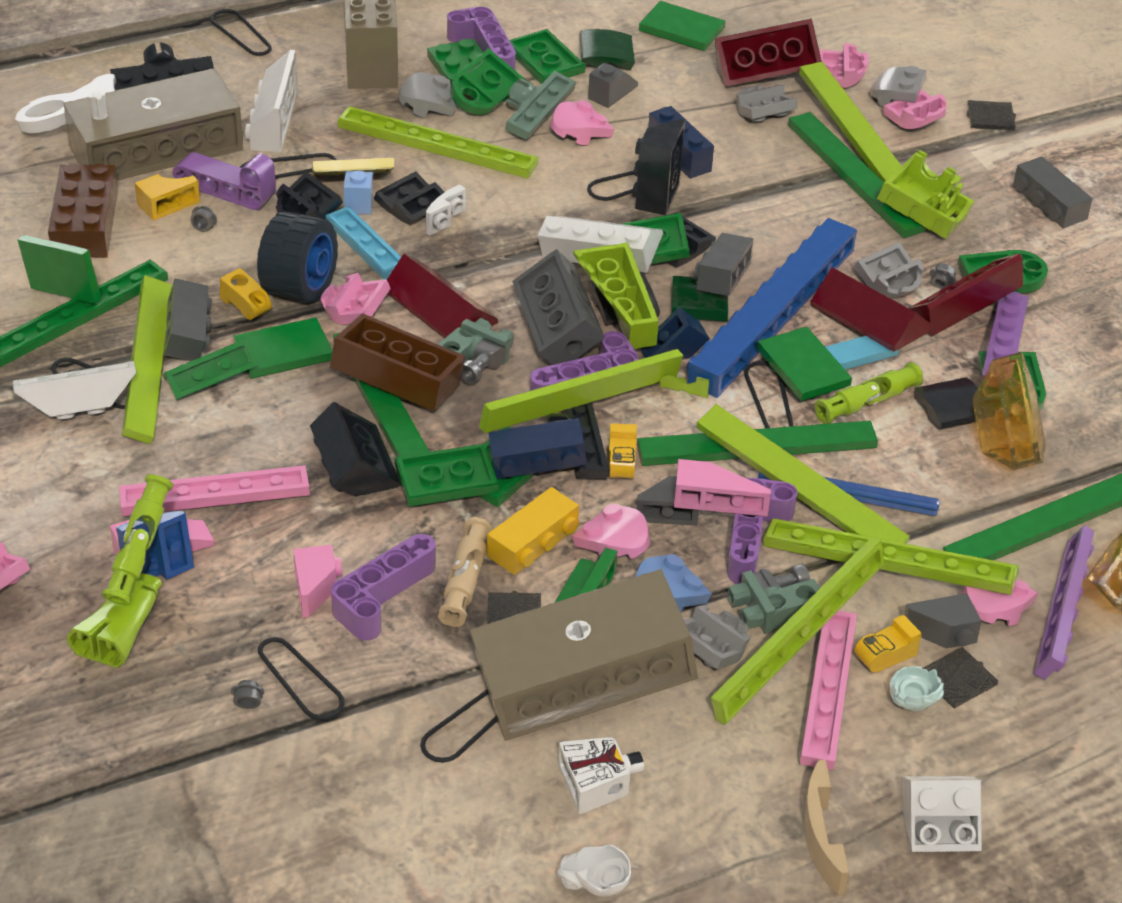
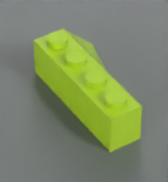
[573,242,659,349]

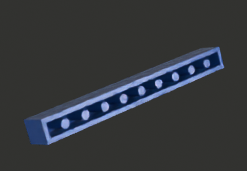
[686,218,857,398]

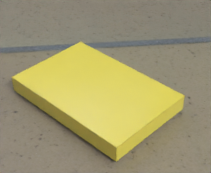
[312,158,395,176]

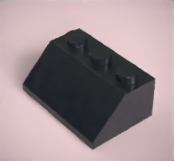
[632,119,685,215]
[310,401,401,497]

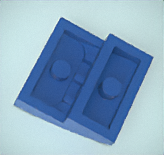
[116,511,194,580]

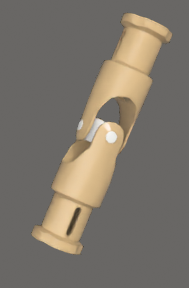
[438,517,492,627]

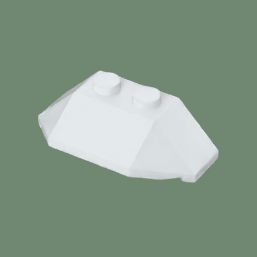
[13,361,136,419]

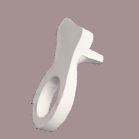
[15,74,116,133]

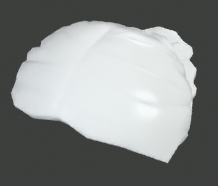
[557,845,631,897]

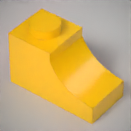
[134,174,200,221]

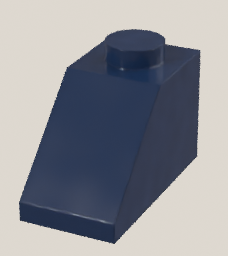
[640,307,710,360]

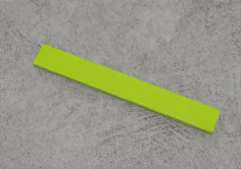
[799,62,901,182]
[337,106,538,179]
[121,275,171,444]
[479,349,684,433]
[697,404,910,544]
[763,518,1019,595]
[711,537,885,725]

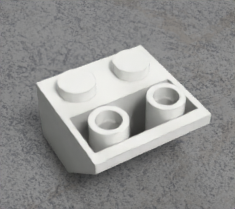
[903,776,982,852]

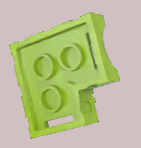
[877,150,975,239]

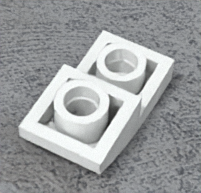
[426,184,466,236]

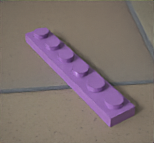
[981,292,1029,389]
[1033,525,1094,680]

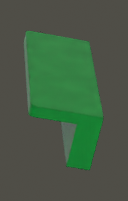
[162,338,258,400]
[555,548,618,603]

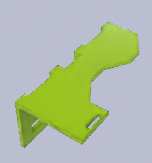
[660,375,709,398]

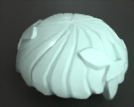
[890,666,944,711]

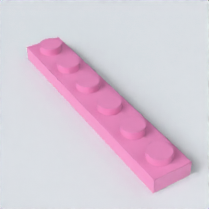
[119,465,310,516]
[800,611,857,770]

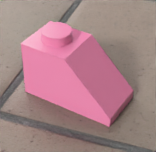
[293,545,342,618]

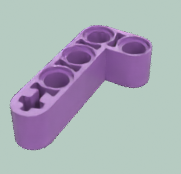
[447,6,516,70]
[172,152,276,210]
[530,331,638,391]
[727,478,797,584]
[331,534,436,641]

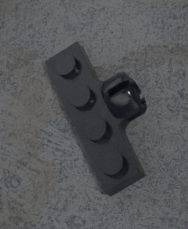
[110,42,214,91]
[545,402,610,480]

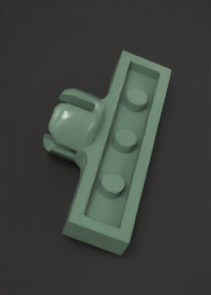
[505,71,576,140]

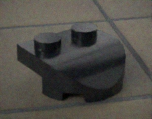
[275,171,343,219]

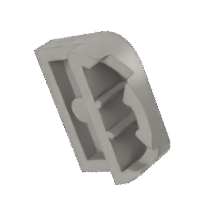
[870,66,927,107]
[398,72,456,118]
[736,84,797,122]
[854,242,924,298]
[684,606,751,670]

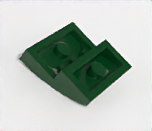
[579,29,635,71]
[671,276,728,321]

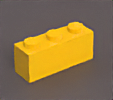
[487,487,579,575]

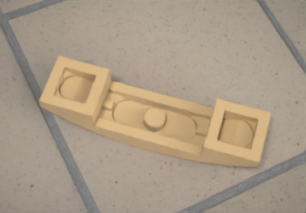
[804,760,849,895]

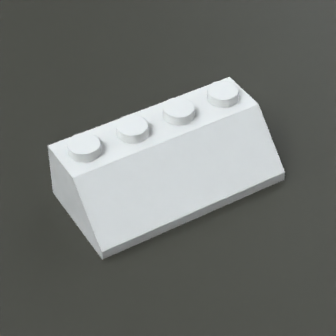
[245,50,297,152]
[538,216,663,273]

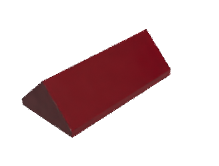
[715,18,822,87]
[387,253,498,339]
[909,253,1023,337]
[811,267,933,352]

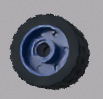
[257,211,338,303]

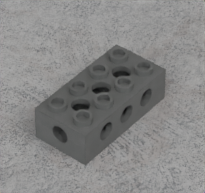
[512,249,605,365]

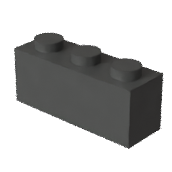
[1013,156,1093,228]
[694,233,754,296]
[164,278,212,361]

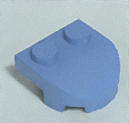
[635,554,712,612]

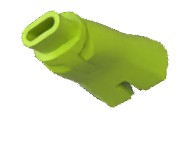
[66,573,162,668]

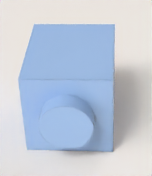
[344,170,373,214]

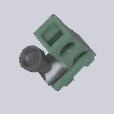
[438,318,514,385]
[727,564,820,634]

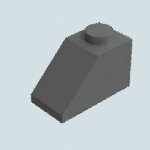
[588,63,638,108]
[636,476,699,526]
[904,593,982,649]

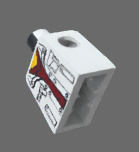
[558,737,644,814]

